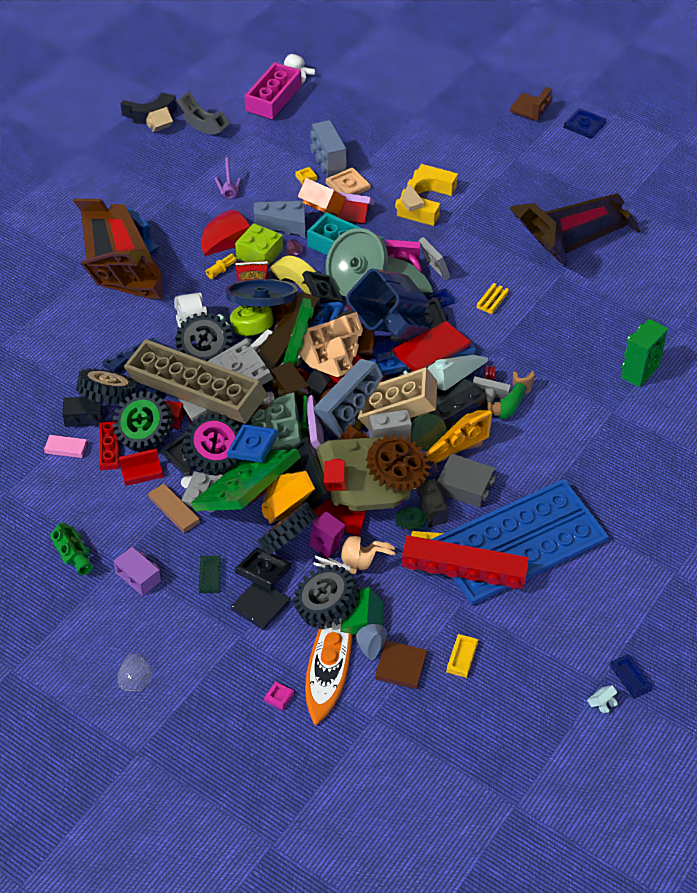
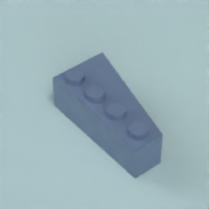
[313,359,383,439]

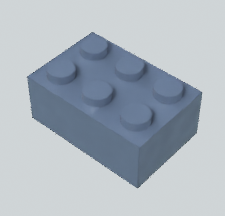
[310,120,346,178]

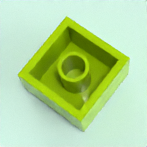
[235,223,283,266]

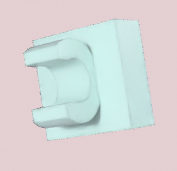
[587,685,617,713]

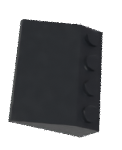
[410,378,487,440]

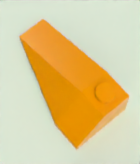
[425,410,492,466]
[261,471,315,524]

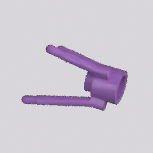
[214,157,241,199]

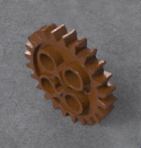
[366,434,430,493]

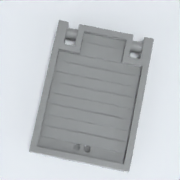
[178,339,273,421]

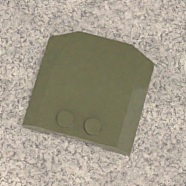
[317,437,411,511]

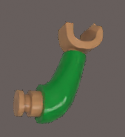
[487,371,535,419]

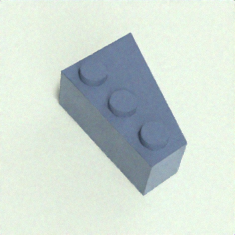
[254,201,305,238]

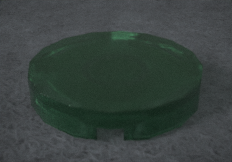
[411,413,447,452]

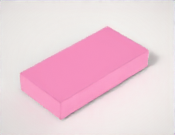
[44,435,87,458]

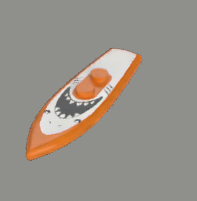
[305,618,353,725]

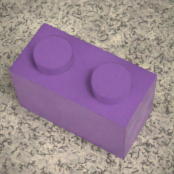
[113,547,161,596]

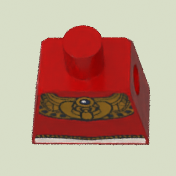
[235,261,269,282]

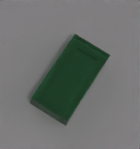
[198,555,221,593]

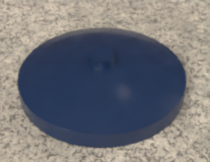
[226,279,297,308]

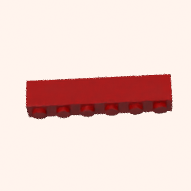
[401,535,529,589]

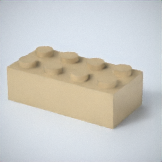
[358,368,437,430]

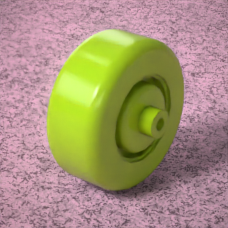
[230,305,274,336]

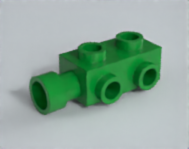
[50,523,93,575]

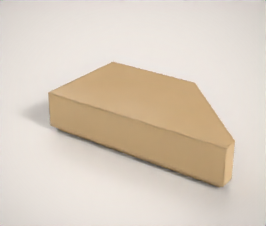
[401,184,424,212]

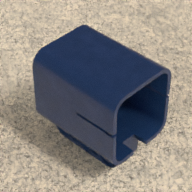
[346,268,431,340]

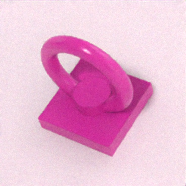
[385,240,421,272]

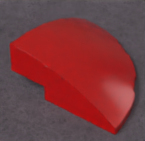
[201,209,251,256]

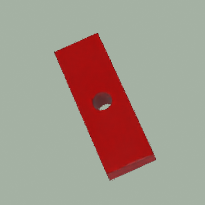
[99,422,119,470]

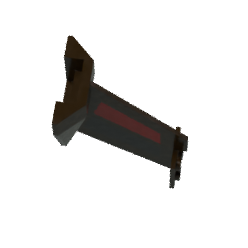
[509,193,640,267]

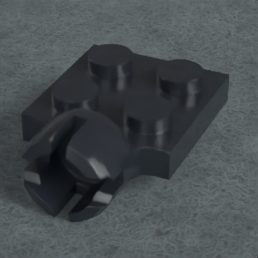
[161,432,217,476]

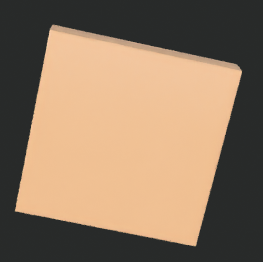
[326,167,371,195]

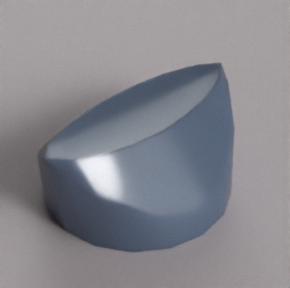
[356,624,387,661]

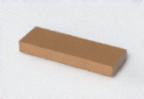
[148,484,200,533]

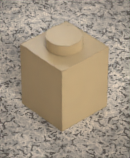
[146,107,173,132]

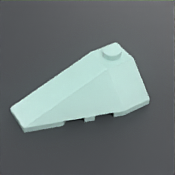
[427,355,488,391]

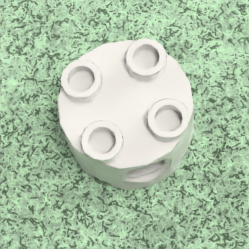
[174,293,207,327]

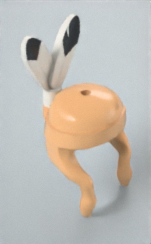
[314,536,395,575]

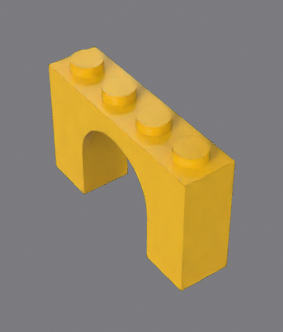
[395,164,458,226]

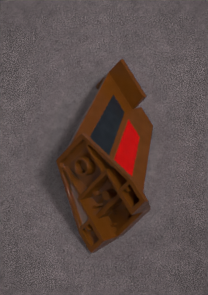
[73,198,163,299]

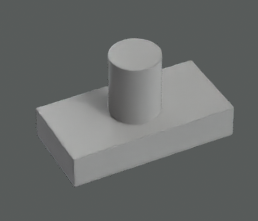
[473,377,511,406]

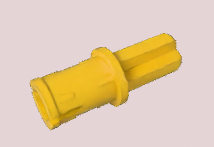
[205,254,237,279]

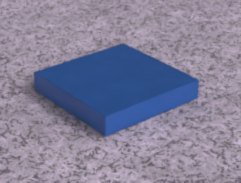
[227,424,279,463]

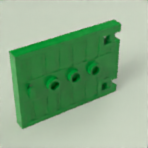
[191,449,301,511]

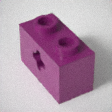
[309,511,345,558]

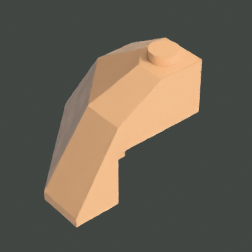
[298,312,363,377]

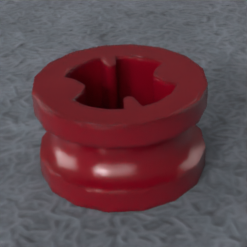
[485,365,496,381]

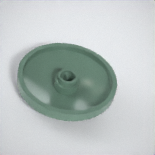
[326,228,388,297]

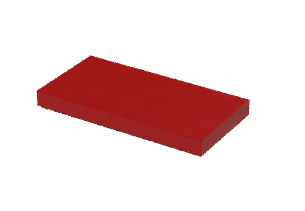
[392,321,471,372]

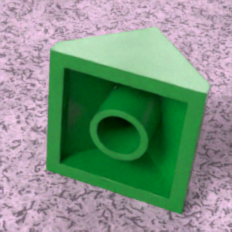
[340,587,384,635]

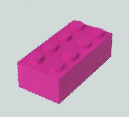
[245,62,302,119]

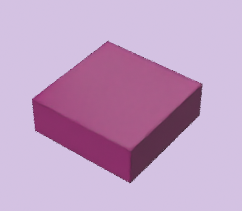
[264,681,294,711]

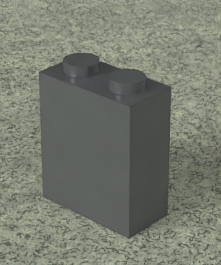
[436,453,497,508]

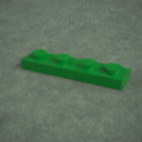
[283,298,314,365]

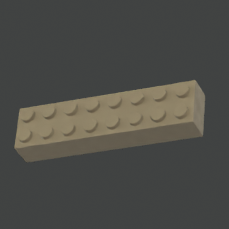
[124,339,267,424]

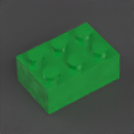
[621,319,668,388]

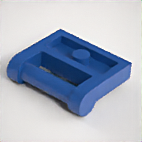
[309,302,345,328]

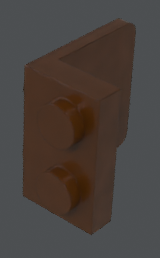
[510,87,553,121]

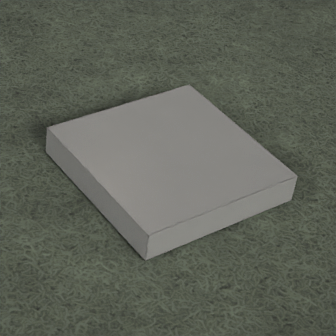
[419,237,450,280]

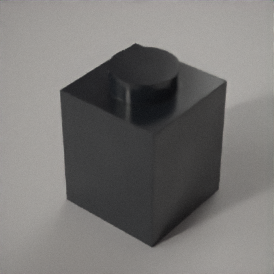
[306,368,331,402]

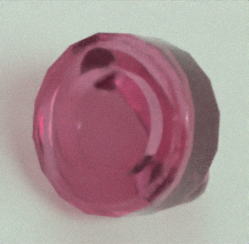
[286,238,303,256]

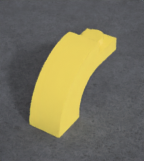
[269,256,316,295]

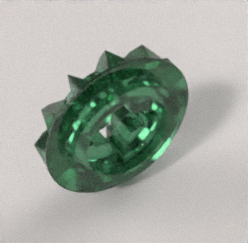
[395,507,427,531]

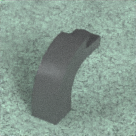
[176,91,230,135]

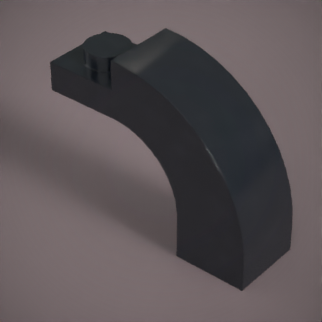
[120,92,177,124]

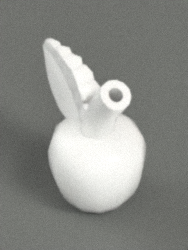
[284,54,315,84]

